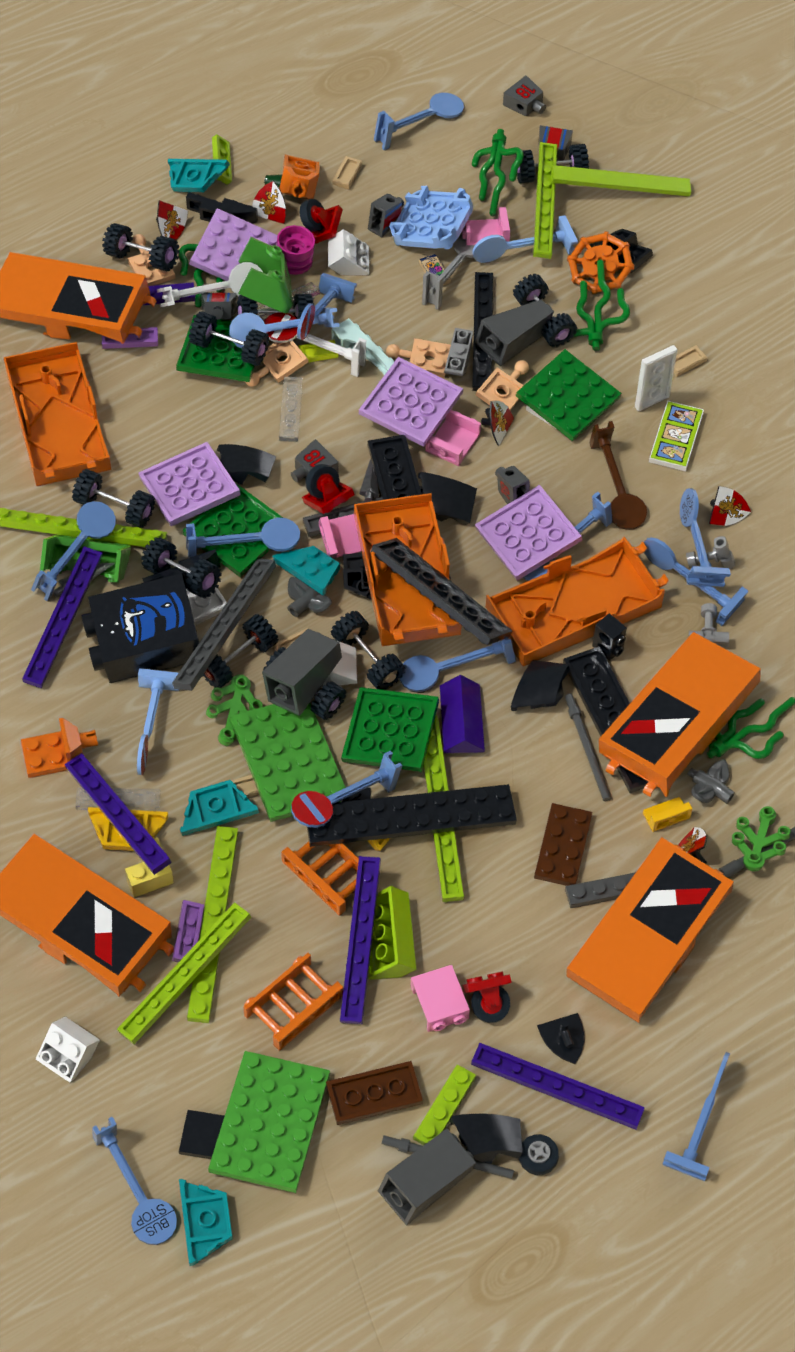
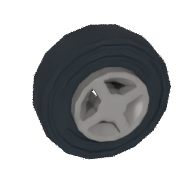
[519,1134,559,1175]

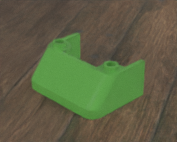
[238,237,292,313]
[40,535,131,583]

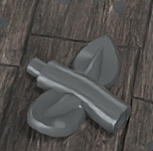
[287,577,332,617]
[687,759,735,804]

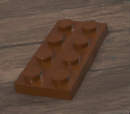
[534,803,593,886]
[326,1061,423,1125]

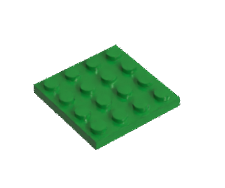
[176,315,255,382]
[516,349,622,441]
[183,483,283,577]
[341,687,439,772]

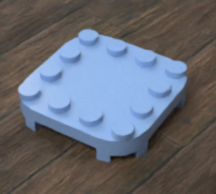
[389,186,474,249]

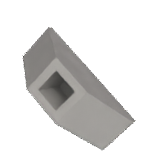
[444,328,473,376]

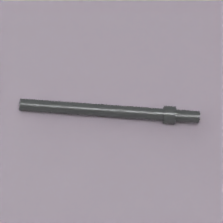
[565,694,611,801]
[382,1135,514,1179]

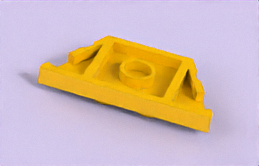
[88,807,169,851]

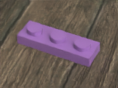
[102,327,158,349]
[172,900,204,962]

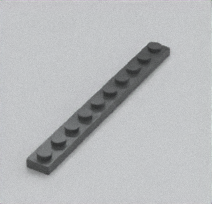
[172,559,276,691]

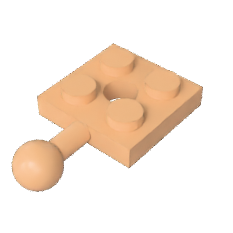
[128,234,175,286]
[386,338,451,378]
[246,340,309,386]
[475,360,529,411]

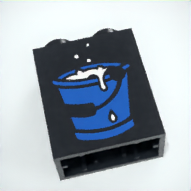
[81,573,199,683]

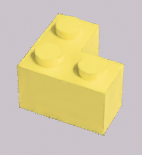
[125,837,174,898]

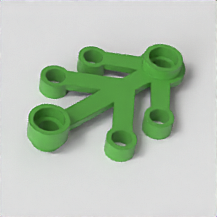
[206,675,263,746]
[732,806,791,871]

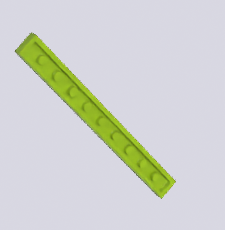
[0,508,167,547]
[423,715,464,902]
[187,826,238,1023]

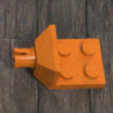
[279,154,319,200]
[21,718,98,778]

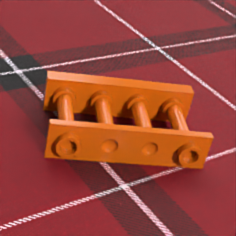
[281,841,359,916]
[243,953,343,1051]

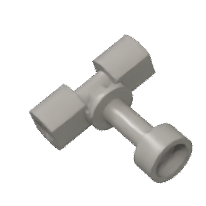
[686,536,735,569]
[688,603,729,648]

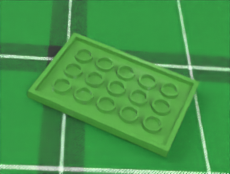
[230,703,346,822]
[208,1051,330,1193]

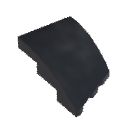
[589,229,653,274]
[217,444,276,485]
[418,472,477,525]
[343,553,372,600]
[511,660,570,711]
[450,1114,523,1164]

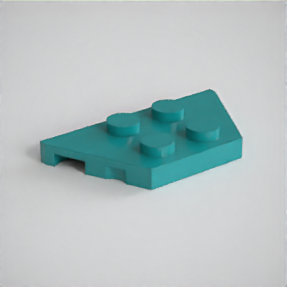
[168,159,230,192]
[272,546,340,595]
[180,780,259,836]
[179,1179,232,1266]

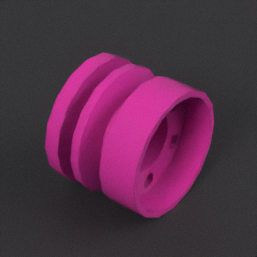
[276,225,315,275]

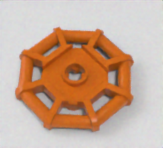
[567,231,635,294]

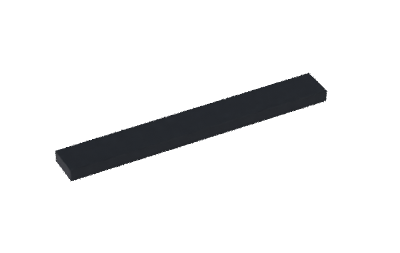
[472,272,493,391]

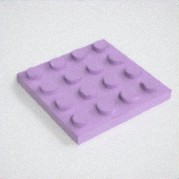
[189,208,278,281]
[359,357,463,447]
[138,442,241,527]
[475,485,582,581]

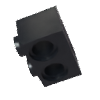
[592,613,627,661]

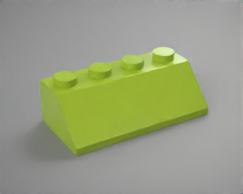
[368,886,416,980]

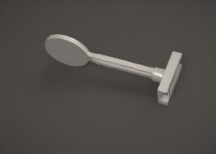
[422,234,475,310]

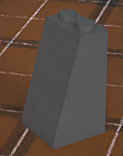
[475,299,554,366]
[262,629,342,716]
[378,1129,476,1226]

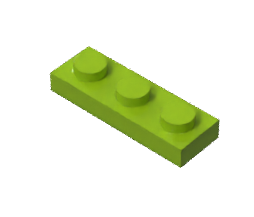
[212,134,232,185]

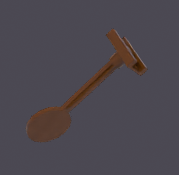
[589,421,647,530]

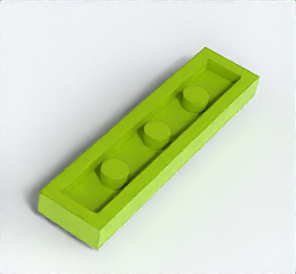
[413,1065,476,1145]

